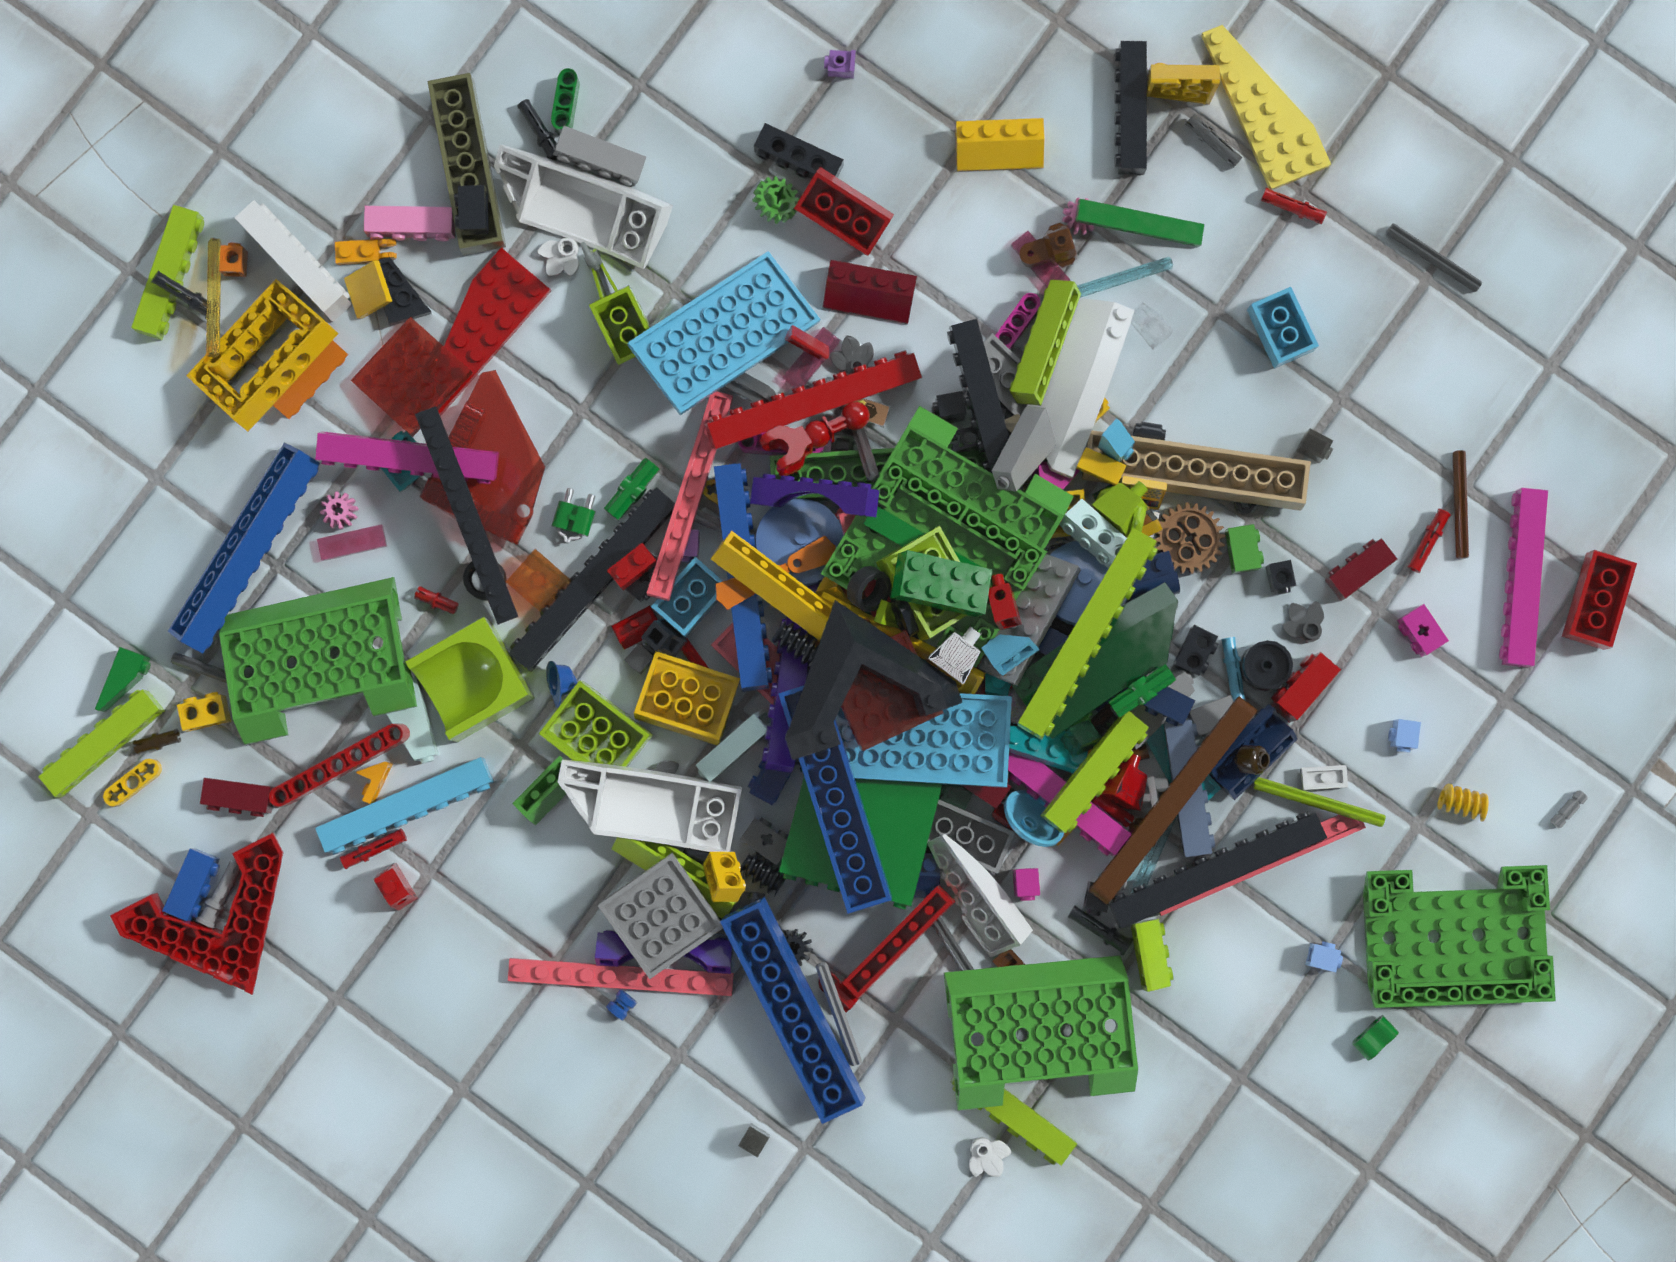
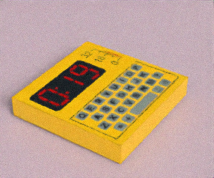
[1121,476,1167,510]

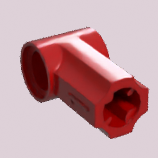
[818,971,859,1013]

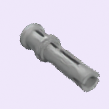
[196,860,240,928]

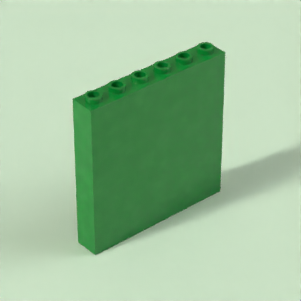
[779,777,943,910]

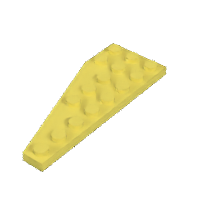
[1201,25,1331,190]

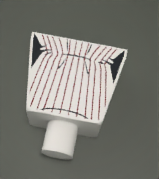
[928,627,981,684]

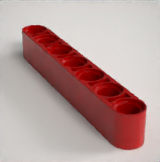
[269,723,410,807]

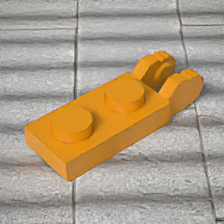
[335,239,397,265]

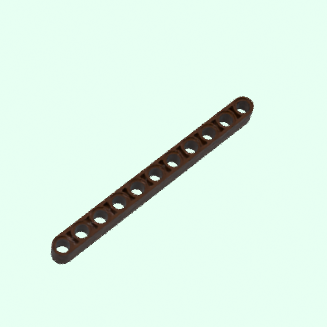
[1089,696,1257,905]

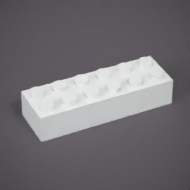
[235,200,352,322]

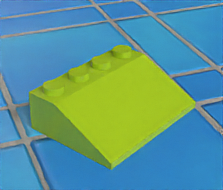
[876,526,967,641]
[539,680,653,767]

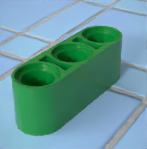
[551,68,580,135]

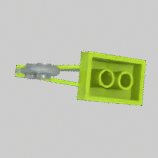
[581,242,651,365]

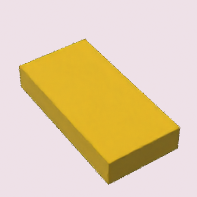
[1076,447,1127,486]

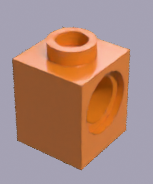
[219,242,248,277]

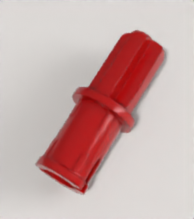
[414,586,459,614]

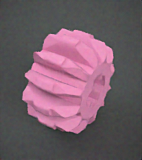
[1062,197,1094,235]
[320,492,359,529]

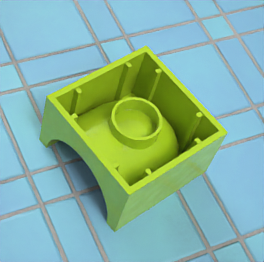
[405,617,535,742]

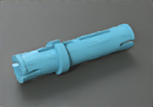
[1221,637,1246,702]

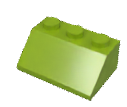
[1130,918,1174,992]

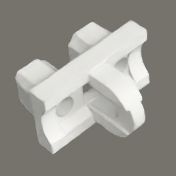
[1143,776,1169,807]

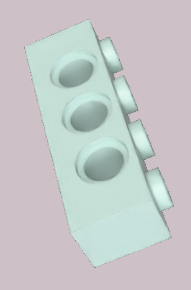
[1059,499,1127,569]

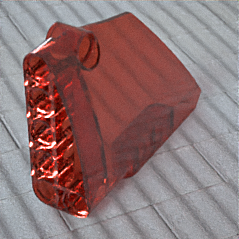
[419,370,545,545]

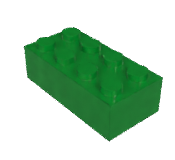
[891,550,992,617]

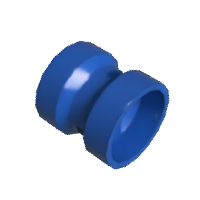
[606,989,637,1021]

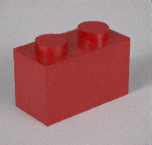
[607,543,657,591]

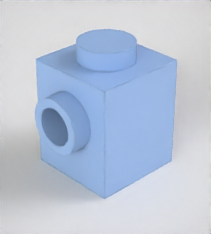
[1388,719,1421,753]
[1305,941,1343,973]

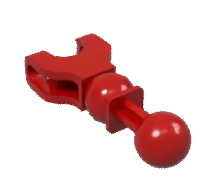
[759,402,870,476]

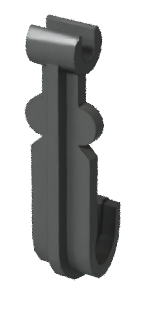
[725,373,776,403]

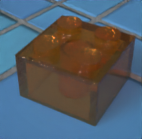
[506,549,570,612]

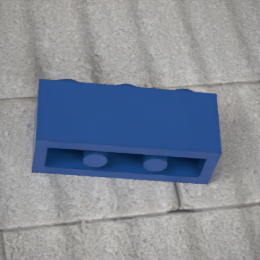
[162,848,220,921]

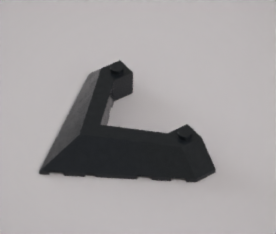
[785,600,963,760]

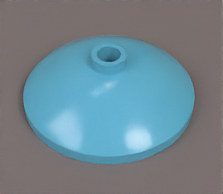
[1004,790,1064,847]

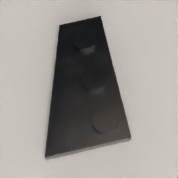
[377,257,432,326]

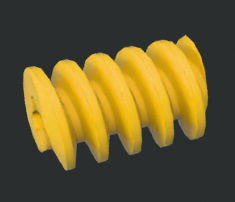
[1437,783,1489,822]

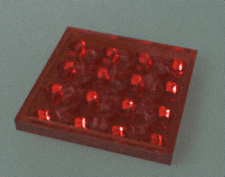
[351,317,473,437]
[841,630,943,751]

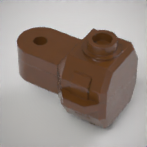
[1019,223,1077,268]

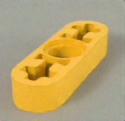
[103,759,162,807]

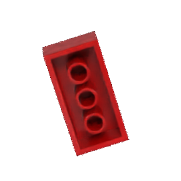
[794,167,894,256]
[1561,550,1637,650]

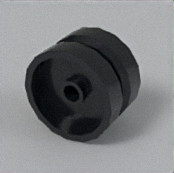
[1239,640,1293,691]

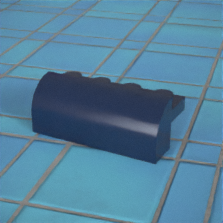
[1124,551,1180,605]
[1209,704,1298,801]

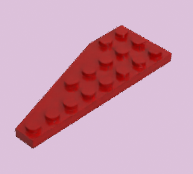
[418,247,551,416]

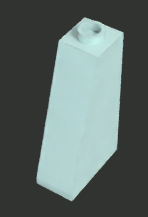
[387,677,439,764]
[696,708,771,782]

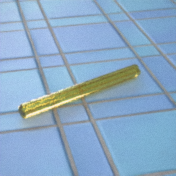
[206,238,221,358]

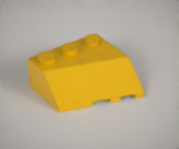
[1147,63,1220,105]

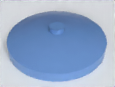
[755,498,844,586]
[1050,541,1127,626]

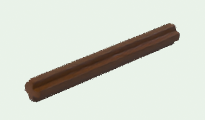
[1453,450,1469,559]

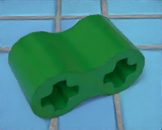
[1352,1015,1399,1061]

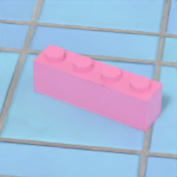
[364,206,455,242]

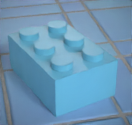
[1247,287,1319,369]
[651,557,723,638]

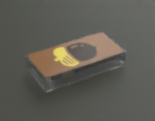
[844,398,890,428]

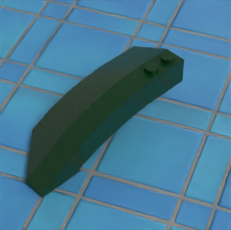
[1010,583,1178,739]

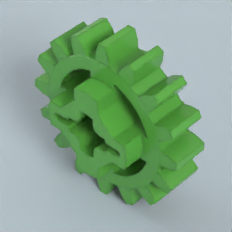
[752,176,799,224]

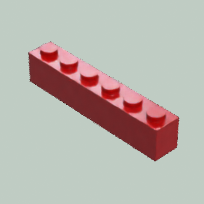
[842,886,956,999]

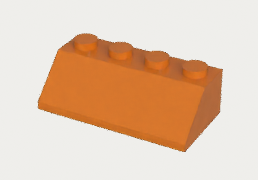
[273,340,349,419]

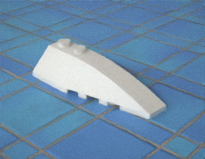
[928,834,1033,958]

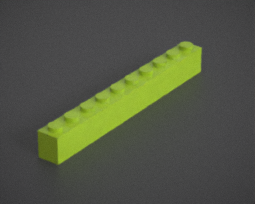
[1018,528,1158,740]

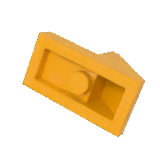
[356,761,393,804]

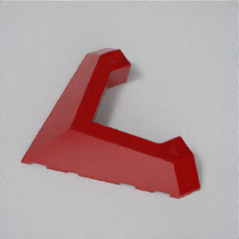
[110,833,284,995]

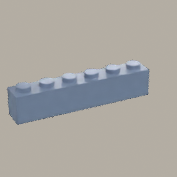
[1163,719,1215,857]

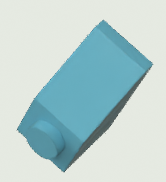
[1098,418,1135,462]
[981,634,1039,676]

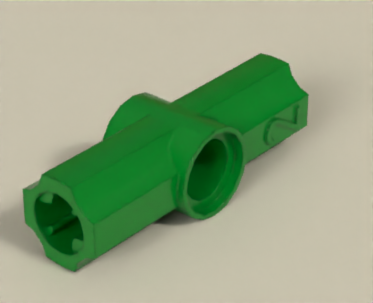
[604,457,660,521]
[1109,664,1176,718]

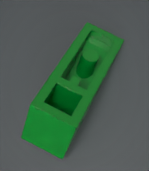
[95,647,151,712]

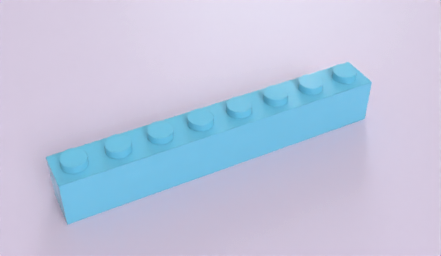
[315,757,494,855]

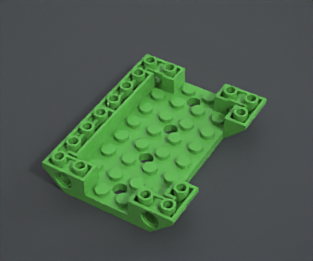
[869,406,1074,602]
[821,457,1047,668]
[219,577,417,745]
[1363,865,1556,1008]
[944,955,1138,1110]

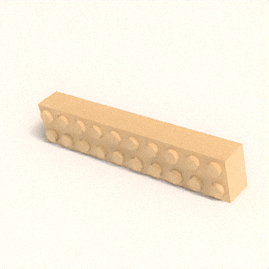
[1082,430,1311,511]

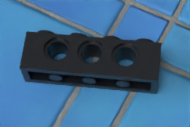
[754,123,844,179]

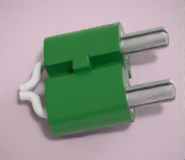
[551,488,596,543]

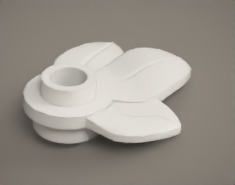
[537,238,579,276]
[969,1137,1011,1177]

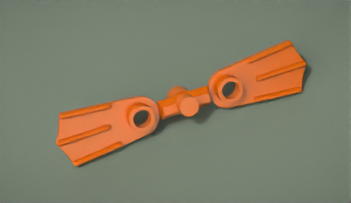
[715,536,836,610]

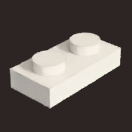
[1300,765,1348,790]

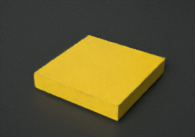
[344,261,392,319]

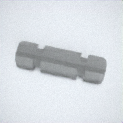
[1551,791,1588,828]

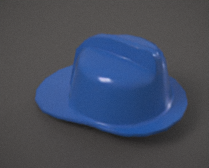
[546,661,577,708]

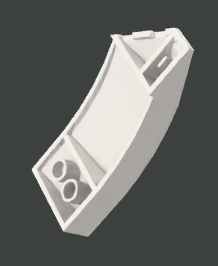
[494,145,673,269]
[1027,298,1135,479]
[558,759,742,852]

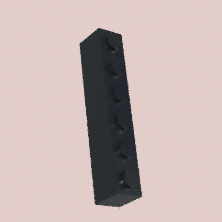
[1114,41,1147,175]

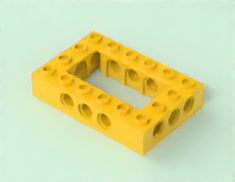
[186,279,339,432]

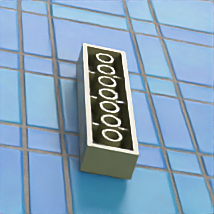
[427,73,506,255]

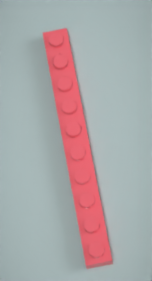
[647,391,733,601]
[1159,815,1366,916]
[508,958,734,996]

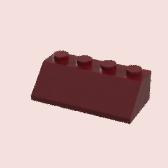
[823,260,917,324]

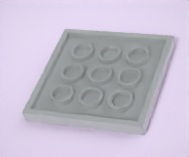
[597,852,723,979]

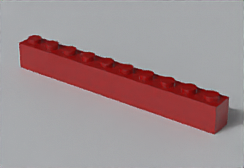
[704,350,922,449]

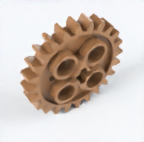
[1154,502,1226,575]

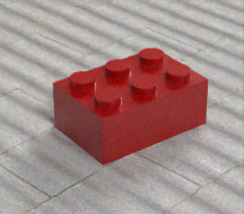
[1270,652,1341,723]

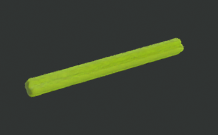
[1253,777,1386,827]

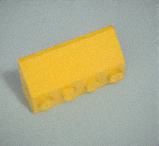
[955,118,1045,171]

